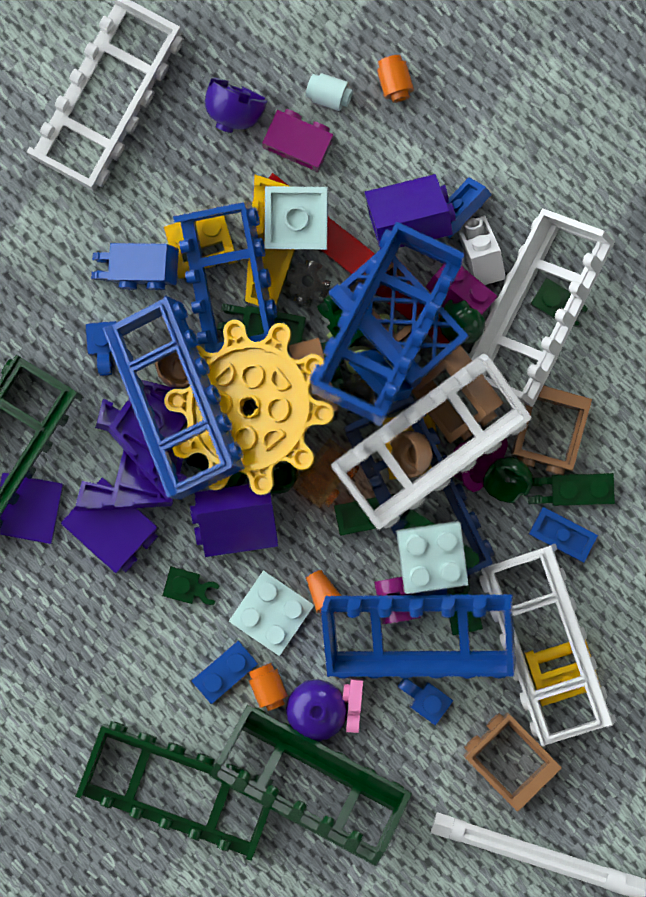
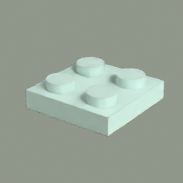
[264,186,328,250]
[396,521,468,594]
[229,570,314,656]

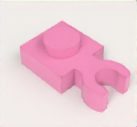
[343,677,363,733]

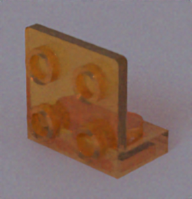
[293,438,360,509]

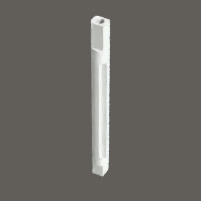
[431,812,646,897]

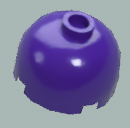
[205,78,267,133]
[286,679,348,741]

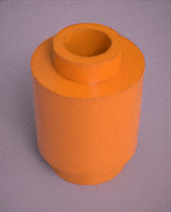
[377,55,414,103]
[249,663,288,711]

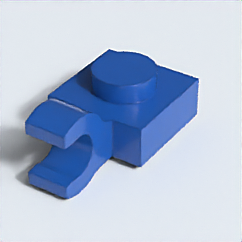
[85,321,117,376]
[398,679,453,726]

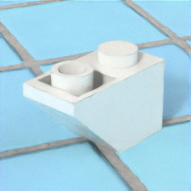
[458,216,506,285]

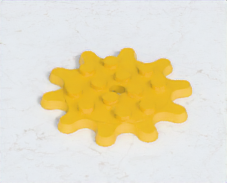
[164,320,334,495]

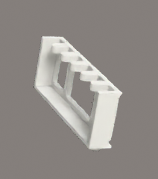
[27,0,184,192]
[468,208,615,407]
[331,353,532,530]
[479,543,616,747]

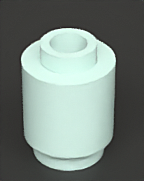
[305,73,353,111]

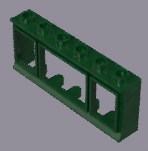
[0,354,84,528]
[209,704,412,866]
[75,721,278,861]

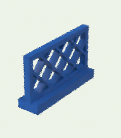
[328,248,469,389]

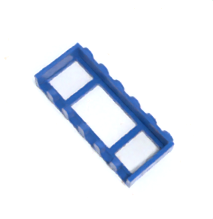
[173,202,277,353]
[309,222,465,426]
[103,296,245,500]
[321,595,516,679]

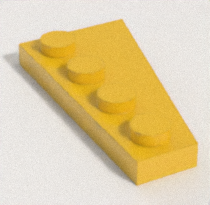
[245,174,295,307]

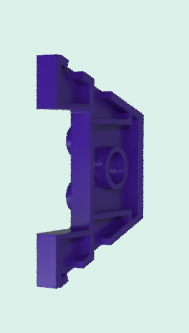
[108,380,187,503]
[74,399,183,511]

